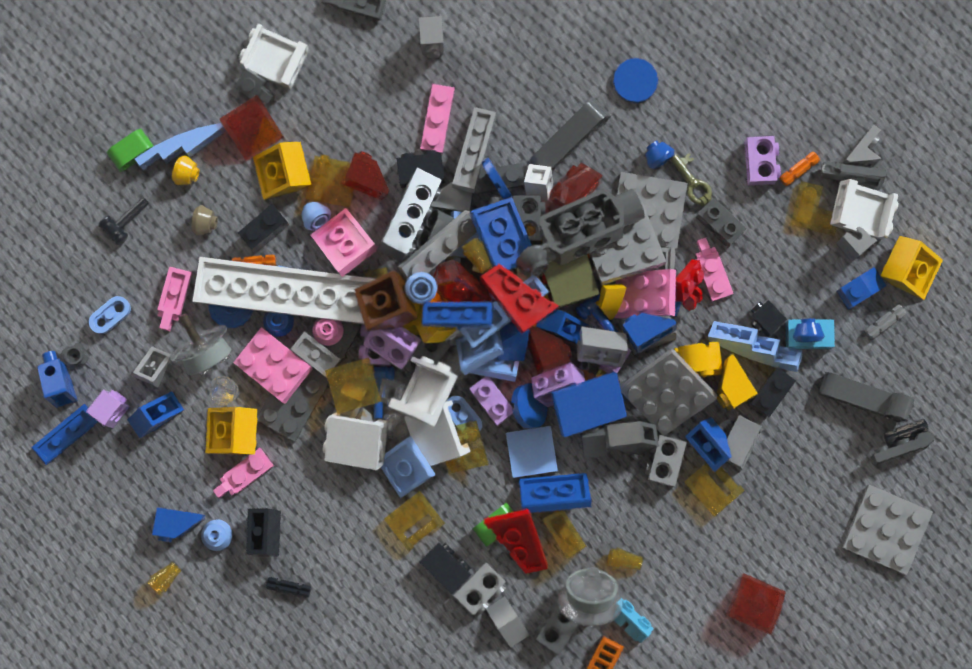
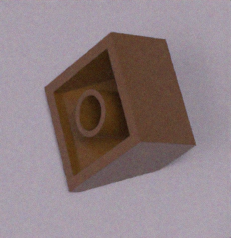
[354,271,418,331]

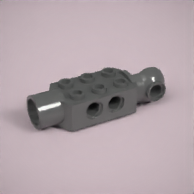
[515,189,645,276]

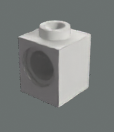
[524,164,553,201]

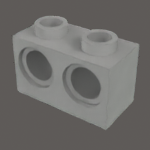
[419,16,444,58]
[644,435,687,487]
[454,562,506,615]

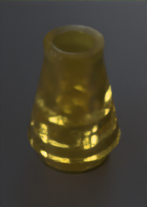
[462,238,492,273]
[607,547,643,570]
[147,562,181,596]

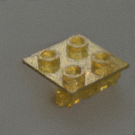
[306,155,359,208]
[325,358,381,414]
[445,421,489,474]

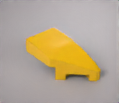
[595,284,626,320]

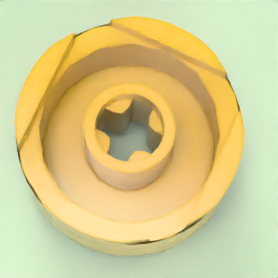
[674,342,723,377]

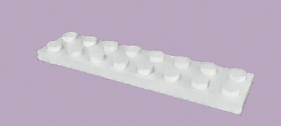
[193,257,375,324]

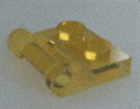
[684,462,744,517]
[384,491,445,551]

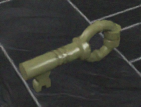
[670,153,712,206]

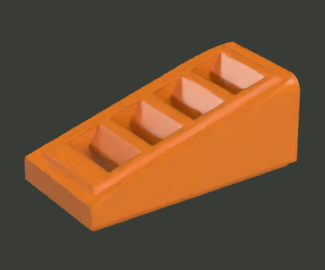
[586,636,624,669]

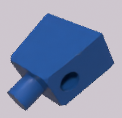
[37,351,78,408]

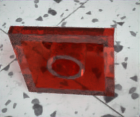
[219,95,284,161]
[340,151,389,201]
[551,163,602,207]
[433,260,492,302]
[527,326,572,375]
[726,573,786,635]

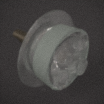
[170,313,231,376]
[558,567,622,628]

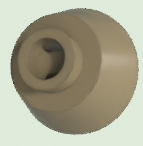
[191,205,218,236]

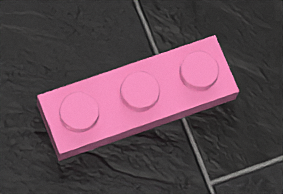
[420,84,455,154]

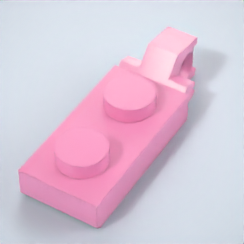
[695,238,734,302]
[157,267,192,332]
[213,448,274,498]

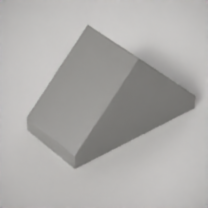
[132,347,172,387]
[486,596,530,647]

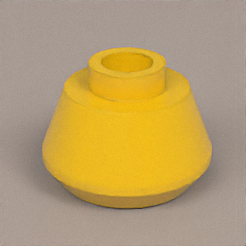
[172,155,200,185]

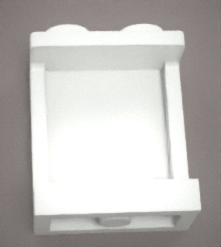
[239,24,309,90]
[830,179,898,239]
[389,356,457,426]
[404,400,470,466]
[323,412,388,470]

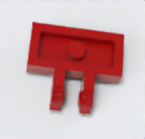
[675,259,704,311]

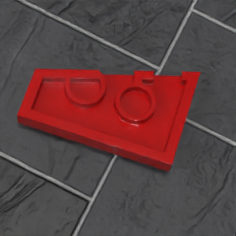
[480,264,559,334]
[484,509,548,574]

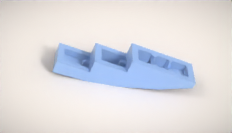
[135,123,226,170]
[460,276,549,348]
[708,321,803,372]

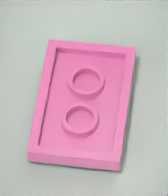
[311,208,377,277]
[615,269,676,319]
[233,327,313,404]

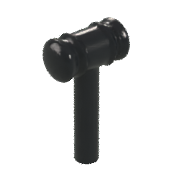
[99,197,149,245]

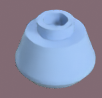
[301,202,331,231]
[405,272,437,304]
[201,520,233,551]

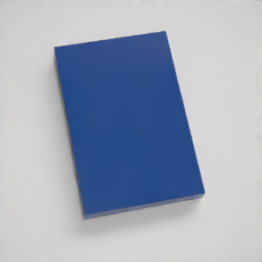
[469,197,532,271]
[551,372,627,437]
[519,473,592,513]

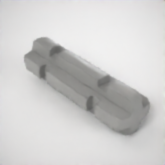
[865,305,906,339]

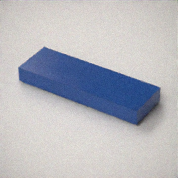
[422,302,493,327]
[31,404,99,465]

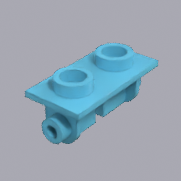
[607,597,653,643]

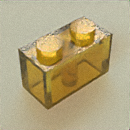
[542,510,587,559]

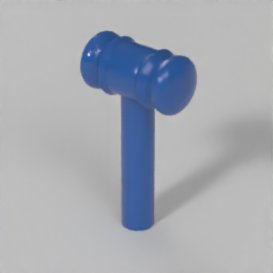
[575,292,618,332]
[363,366,395,419]

